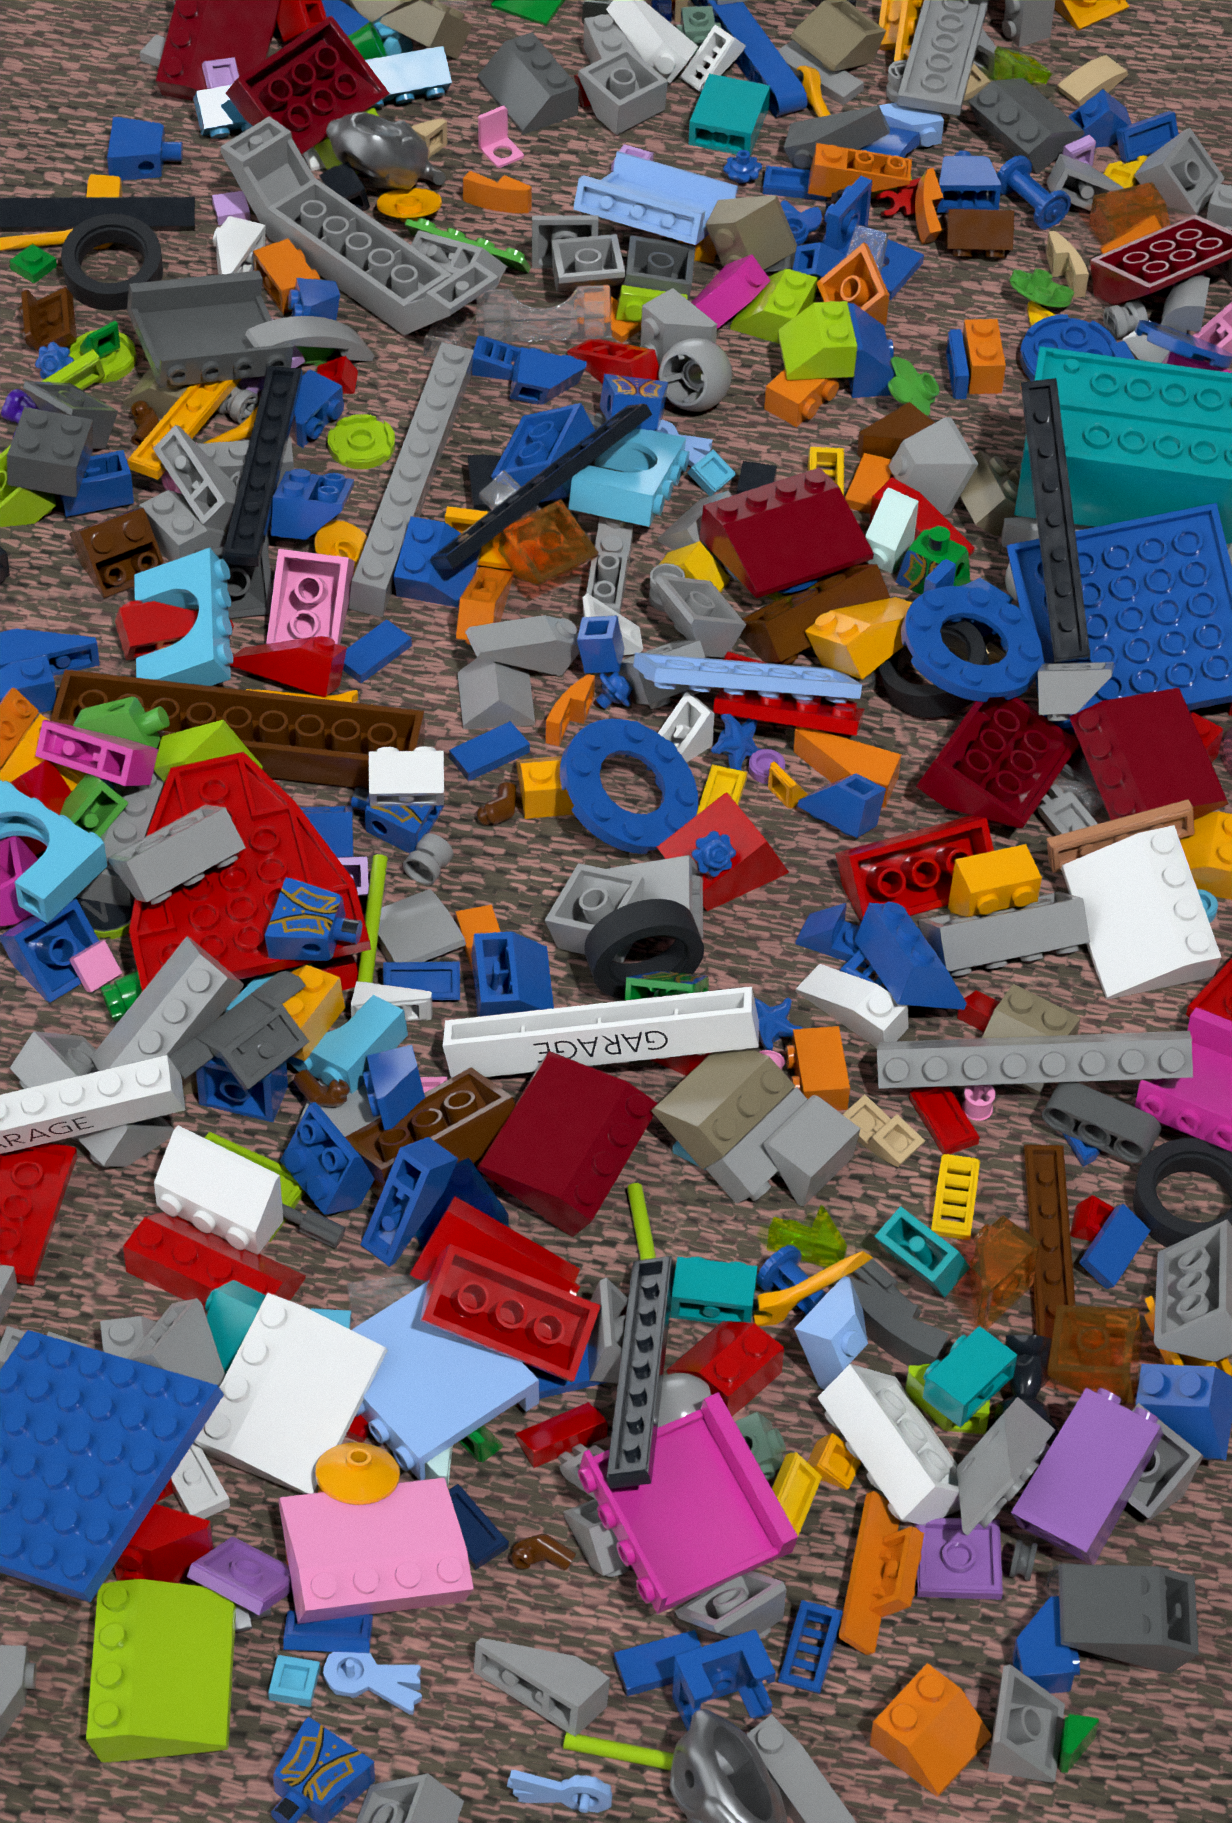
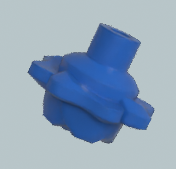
[723,150,762,184]
[35,342,74,378]
[596,672,633,709]
[692,830,736,877]

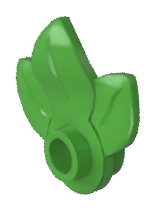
[888,357,939,416]

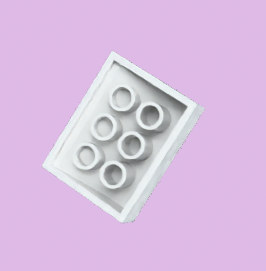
[1061,825,1221,1000]
[195,1293,388,1494]

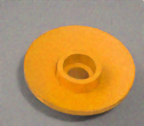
[377,188,442,223]
[315,520,368,576]
[315,1442,400,1505]

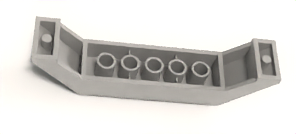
[220,117,498,335]

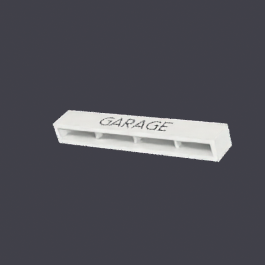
[443,987,759,1078]
[0,1055,185,1154]

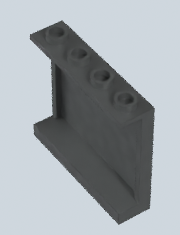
[127,271,294,388]

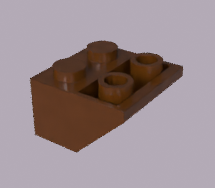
[69,507,165,598]

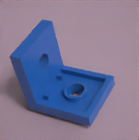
[822,176,924,300]

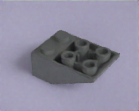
[1058,1564,1199,1673]

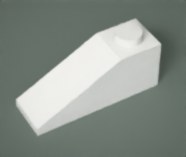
[606,0,698,83]
[213,216,266,275]
[795,964,908,1048]

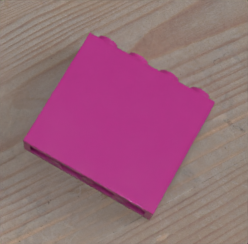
[1135,1007,1232,1152]
[578,1392,798,1614]

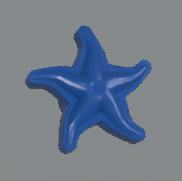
[711,714,762,771]
[754,998,803,1051]

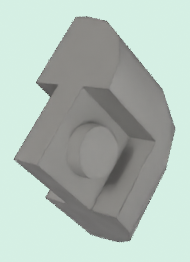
[1161,275,1210,333]

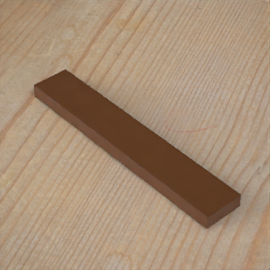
[1023,1144,1079,1350]

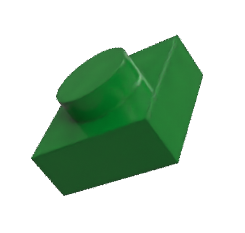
[9,244,57,284]

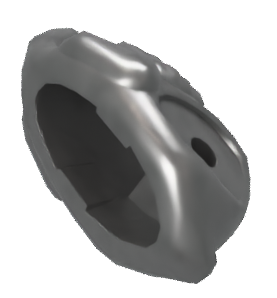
[326,112,446,189]
[670,1709,787,1823]

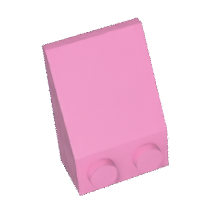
[266,549,355,645]

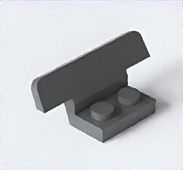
[170,971,310,1090]

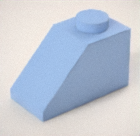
[879,102,944,148]

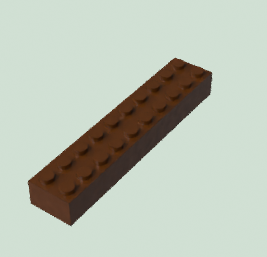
[50,669,425,789]

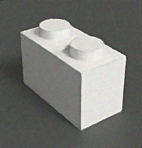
[369,747,444,806]

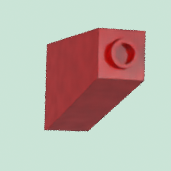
[409,1196,580,1295]

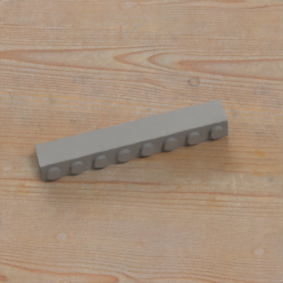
[877,1031,1193,1089]

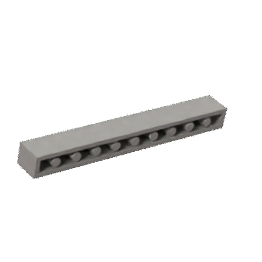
[349,342,474,617]

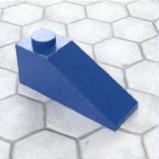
[0,628,100,676]
[0,655,57,713]
[360,1137,458,1267]

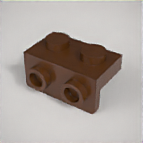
[20,287,77,352]

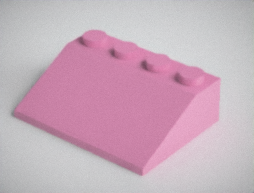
[278,1477,473,1624]

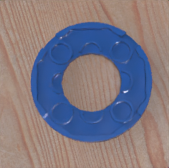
[901,586,1043,702]
[560,719,698,854]

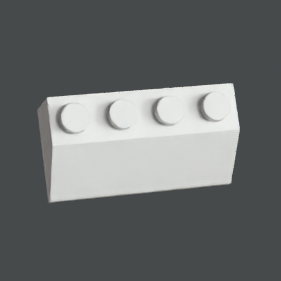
[817,1364,961,1526]

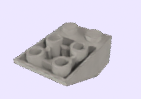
[957,1397,1055,1536]

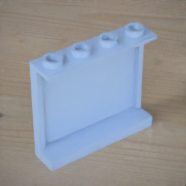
[573,151,738,245]
[352,1281,539,1480]

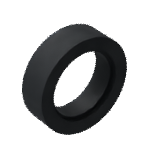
[61,214,163,311]
[879,620,990,717]
[584,899,704,999]
[1133,1138,1232,1247]

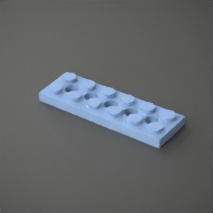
[633,652,862,703]

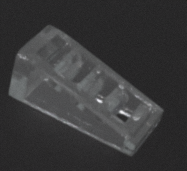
[423,311,477,359]

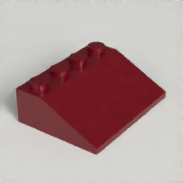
[155,0,281,101]
[225,15,390,155]
[1090,214,1232,305]
[699,467,874,598]
[1069,687,1229,820]
[916,697,1079,829]
[476,1051,658,1237]

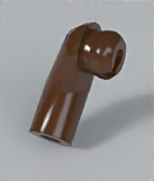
[130,400,159,446]
[477,782,516,826]
[293,1069,350,1107]
[511,1534,577,1571]

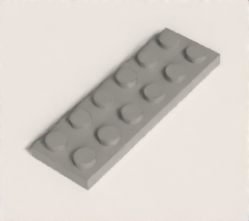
[897,0,990,115]

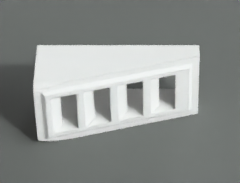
[680,25,746,92]
[351,981,433,1022]

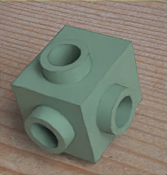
[676,6,721,56]
[735,1412,786,1480]

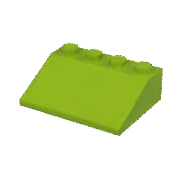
[86,1579,236,1762]

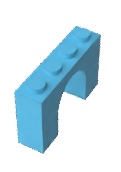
[568,429,690,527]
[134,548,233,686]
[0,780,108,923]
[226,964,408,1094]

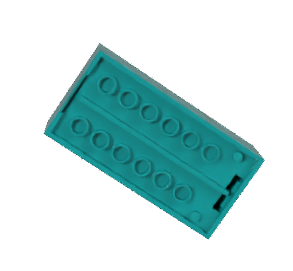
[1014,346,1232,544]

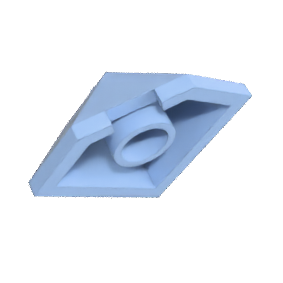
[794,1276,868,1390]

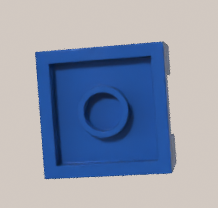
[672,1629,776,1731]

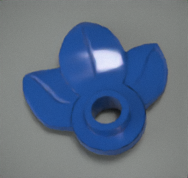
[780,200,822,245]

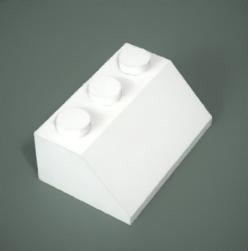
[154,1126,284,1255]

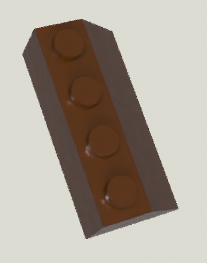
[739,564,891,665]
[345,1067,515,1198]

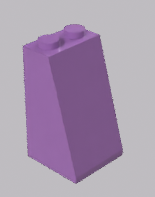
[1011,1388,1163,1565]

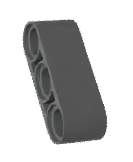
[1042,1082,1161,1163]

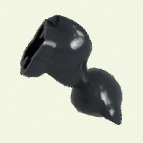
[986,1335,1059,1447]

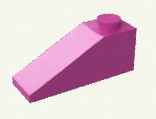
[691,254,771,329]
[35,720,158,786]

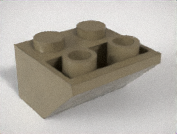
[791,0,886,71]
[960,451,1023,536]

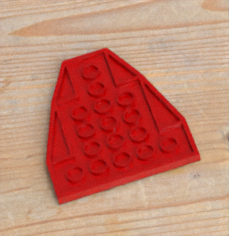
[129,752,371,992]

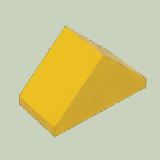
[659,541,730,593]

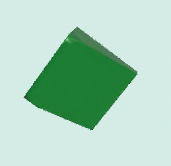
[80,321,120,359]
[458,1425,503,1463]
[1059,1714,1099,1773]

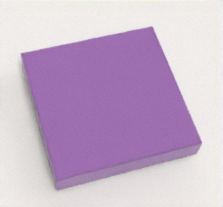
[915,1518,1003,1600]
[187,1537,292,1615]

